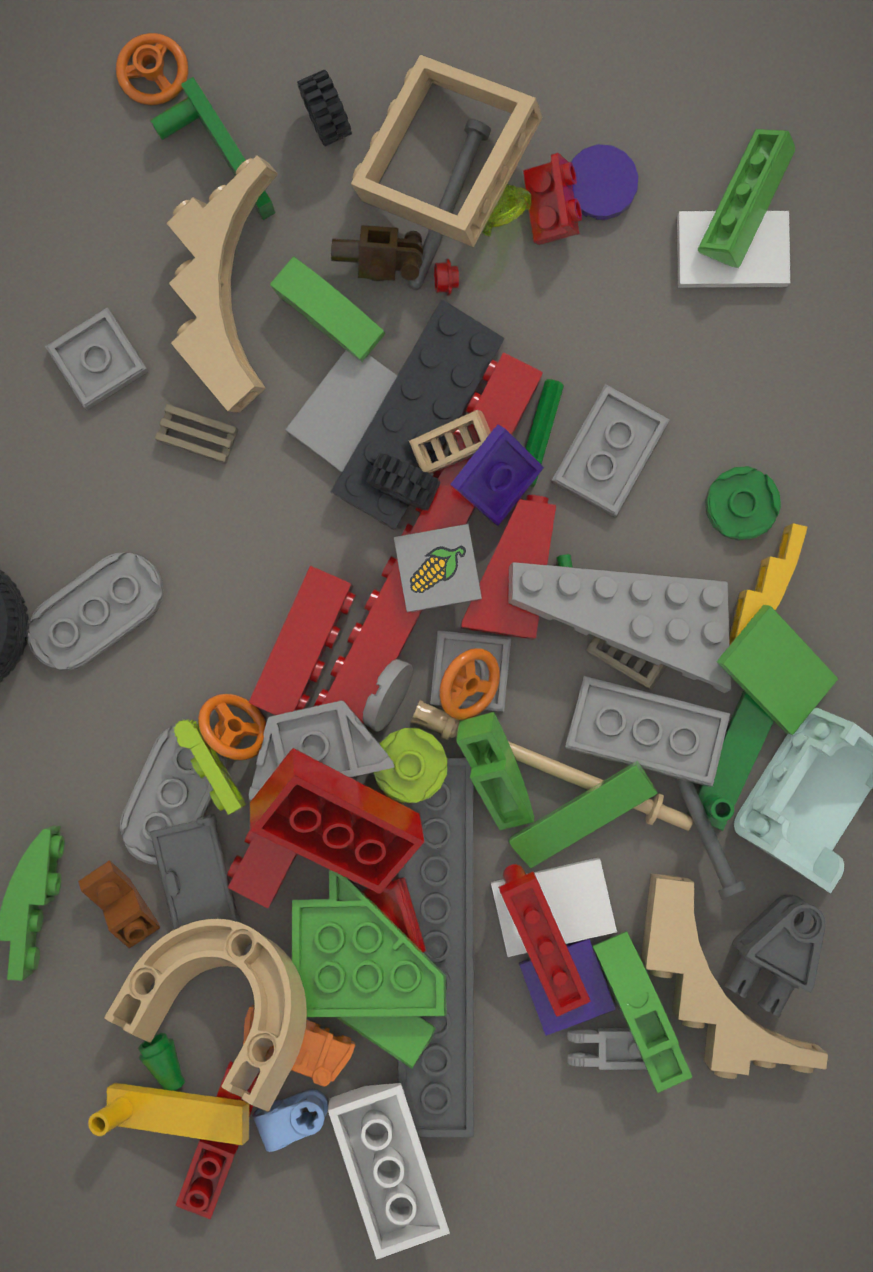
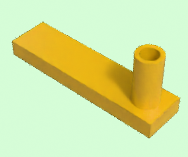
[88,1083,249,1145]

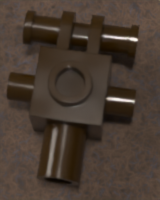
[331,225,424,281]

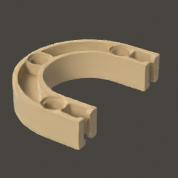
[104,919,307,1112]

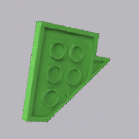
[292,869,446,1017]

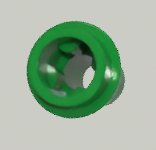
[138,1033,185,1091]

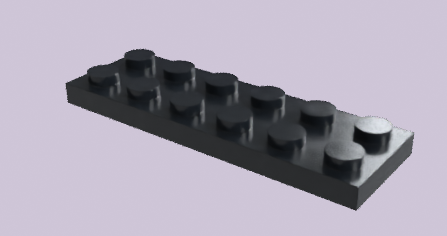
[330,299,505,530]

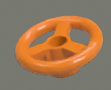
[116,33,188,105]
[439,648,500,720]
[198,694,266,760]

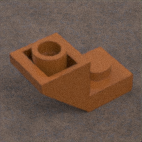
[78,860,160,949]

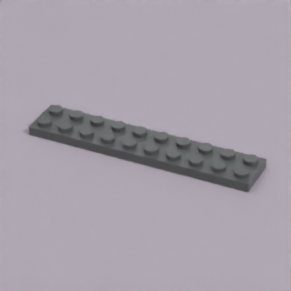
[398,758,474,1137]

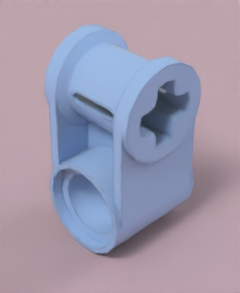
[252,1089,328,1152]

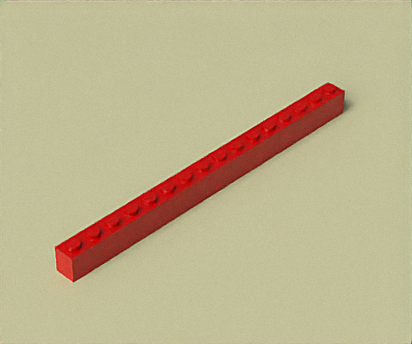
[227,352,543,909]

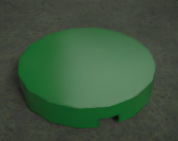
[705,466,781,541]

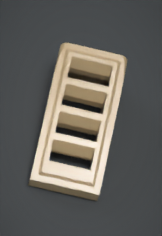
[409,410,491,474]

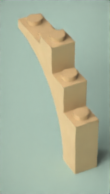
[167,155,278,413]
[641,873,828,1079]

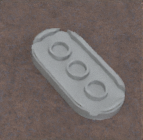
[28,553,164,670]
[120,722,227,865]

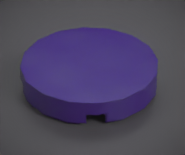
[571,144,638,220]

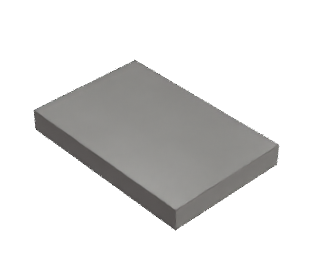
[285,350,397,472]
[551,384,669,517]

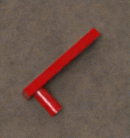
[498,864,591,1017]

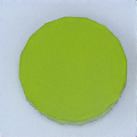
[374,728,447,803]

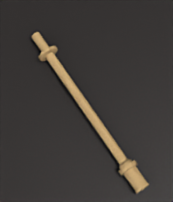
[411,700,693,831]

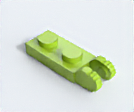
[173,719,247,815]

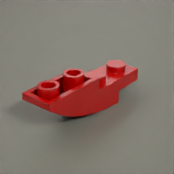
[175,1061,260,1220]

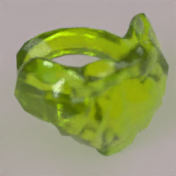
[482,184,532,237]

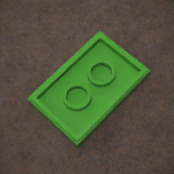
[716,605,838,735]

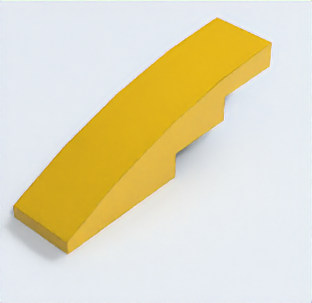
[729,523,808,644]

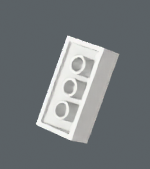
[328,1083,450,1260]

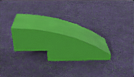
[270,256,386,362]
[456,712,534,830]

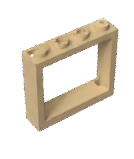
[351,55,543,247]

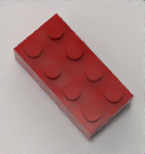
[250,748,425,894]

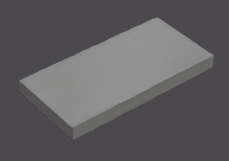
[565,676,730,787]

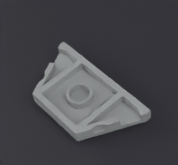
[248,700,395,800]

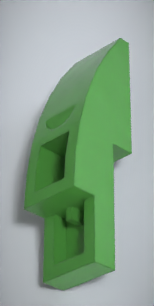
[0,825,65,981]
[592,931,693,1093]

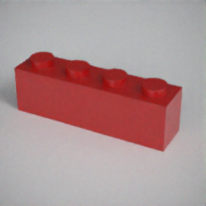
[248,565,356,715]

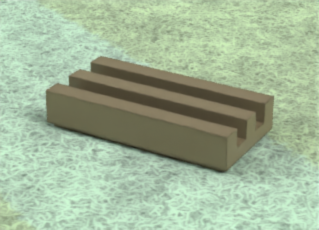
[155,404,238,464]

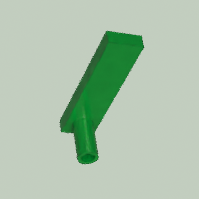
[150,77,275,221]
[687,691,774,831]

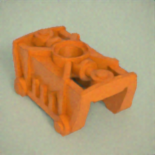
[243,1005,356,1087]

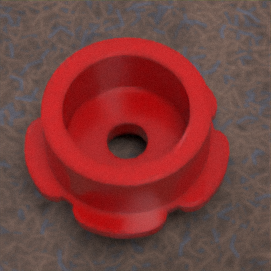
[434,258,459,296]

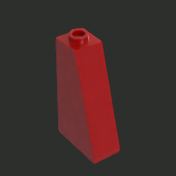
[461,495,556,640]

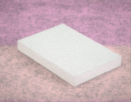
[677,211,790,288]
[491,857,617,957]

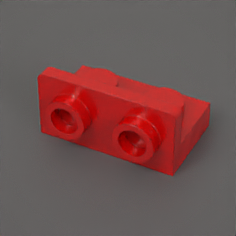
[523,153,582,245]

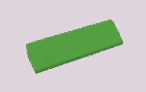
[698,129,795,268]
[508,760,658,868]
[335,1016,436,1069]

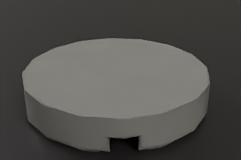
[363,659,413,732]

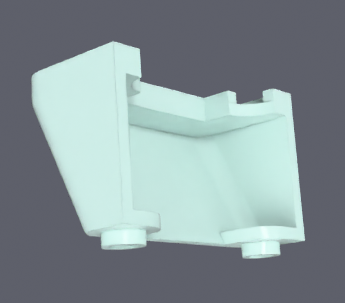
[734,708,873,893]

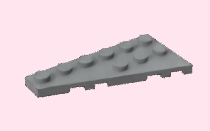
[508,562,731,693]

